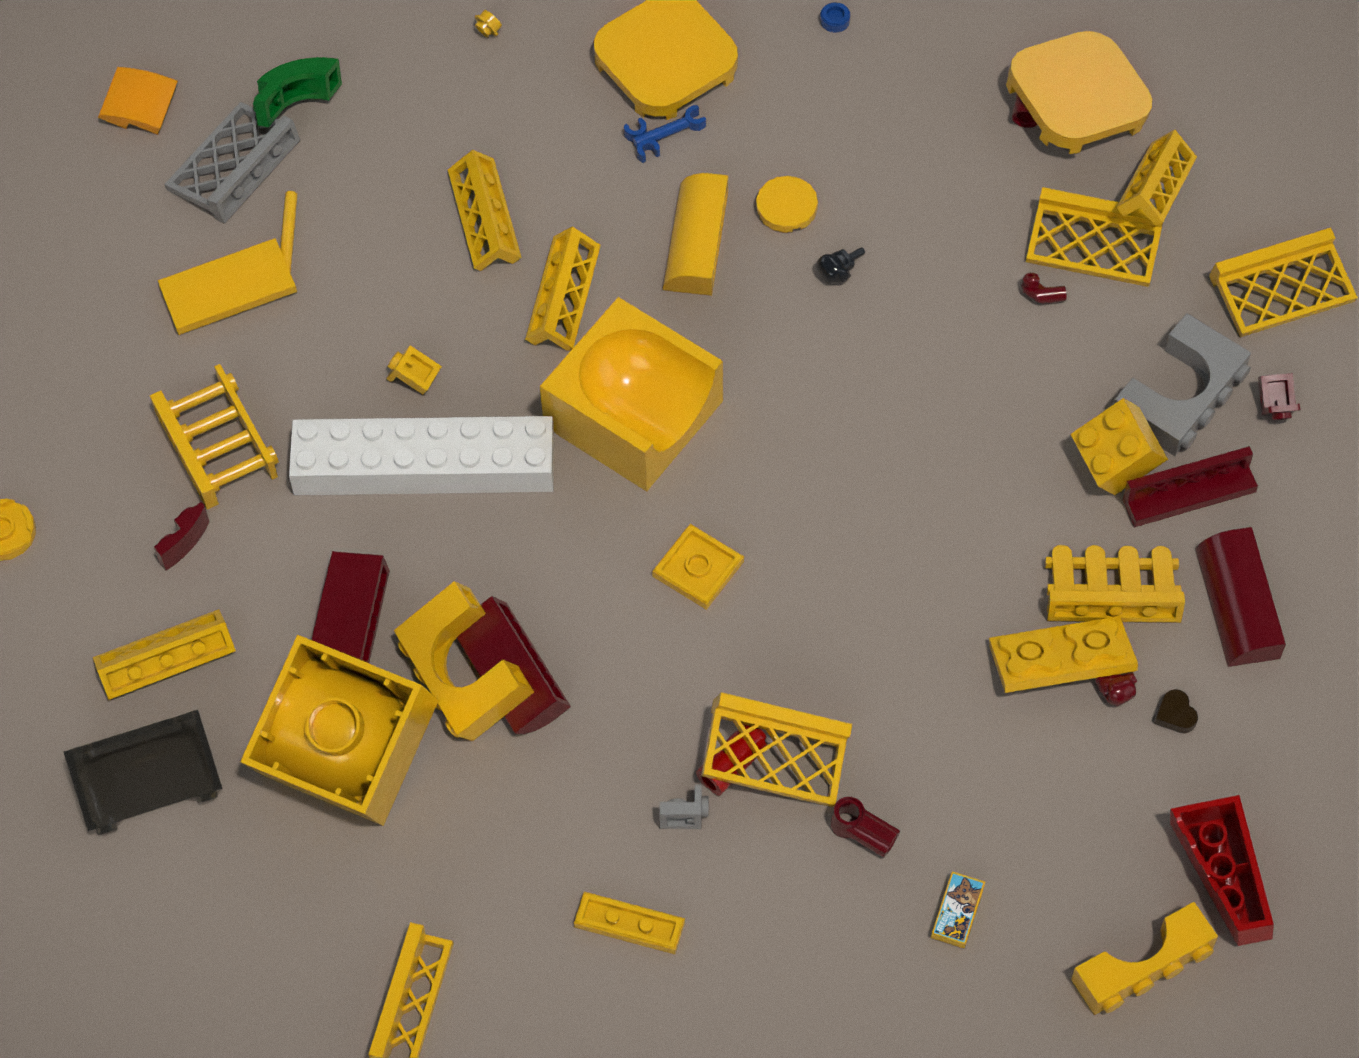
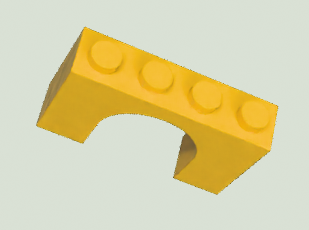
[394,581,534,741]

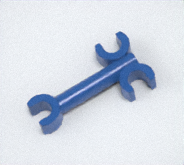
[624,105,706,163]

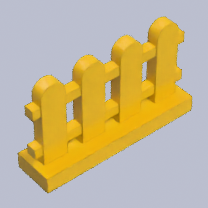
[1045,545,1185,623]

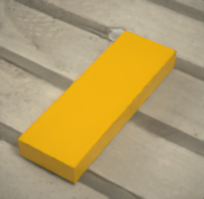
[574,891,685,954]

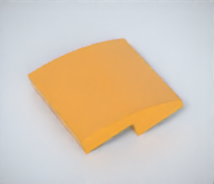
[98,67,178,135]

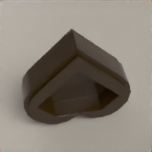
[1154,689,1198,733]

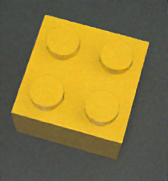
[1071,398,1168,495]

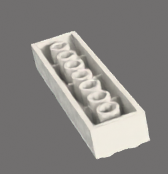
[289,416,554,495]

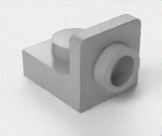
[659,784,709,829]

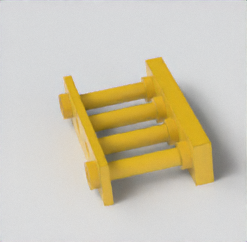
[149,364,279,510]

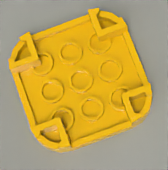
[594,0,738,121]
[1006,31,1152,154]

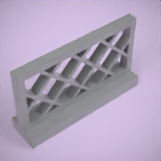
[164,102,300,223]

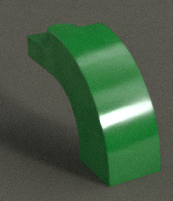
[253,57,342,128]

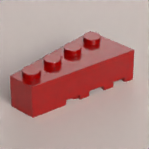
[1170,795,1274,946]

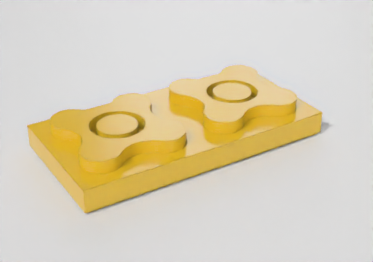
[989,616,1138,693]

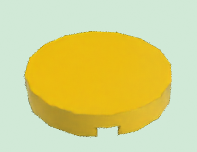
[756,176,818,233]
[0,498,36,561]

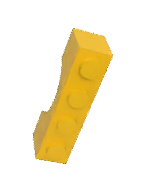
[1071,902,1218,1015]

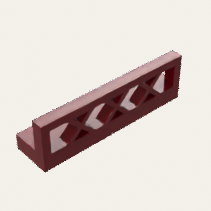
[1123,446,1258,528]

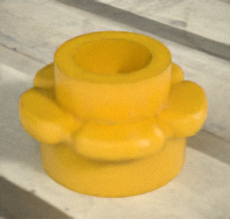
[475,10,502,37]

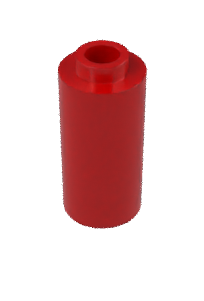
[696,724,767,796]

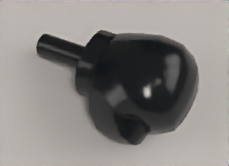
[817,247,865,284]

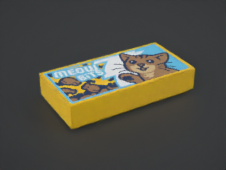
[931,871,985,949]

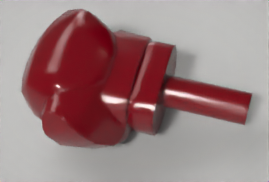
[1095,672,1138,706]

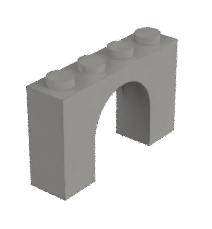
[1113,313,1251,457]

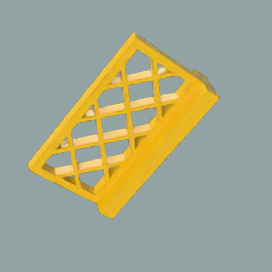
[1026,187,1163,287]
[1209,227,1358,338]
[701,692,852,807]

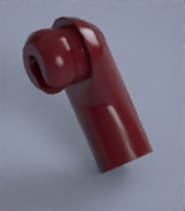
[1021,273,1067,304]

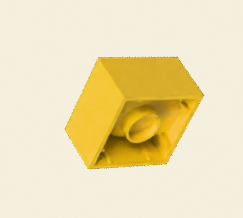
[540,297,723,492]
[240,634,439,826]

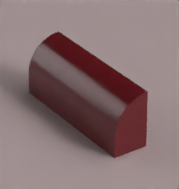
[1196,527,1286,667]
[312,551,390,663]
[457,596,571,734]

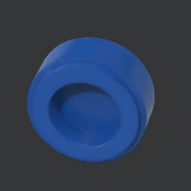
[820,2,850,33]

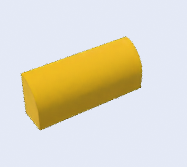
[663,173,728,296]

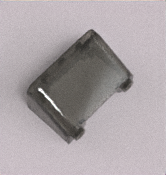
[63,709,223,835]

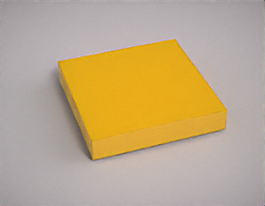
[652,524,744,610]

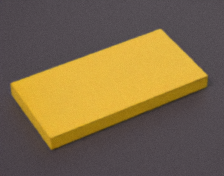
[157,238,297,335]

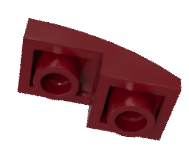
[154,502,210,571]

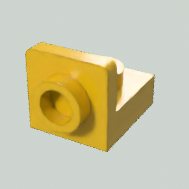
[386,345,442,395]

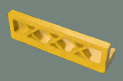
[1116,129,1197,226]
[447,150,522,271]
[525,226,601,351]
[93,609,236,700]
[368,922,454,1058]

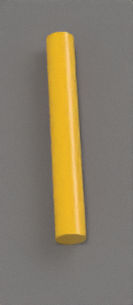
[280,191,297,273]

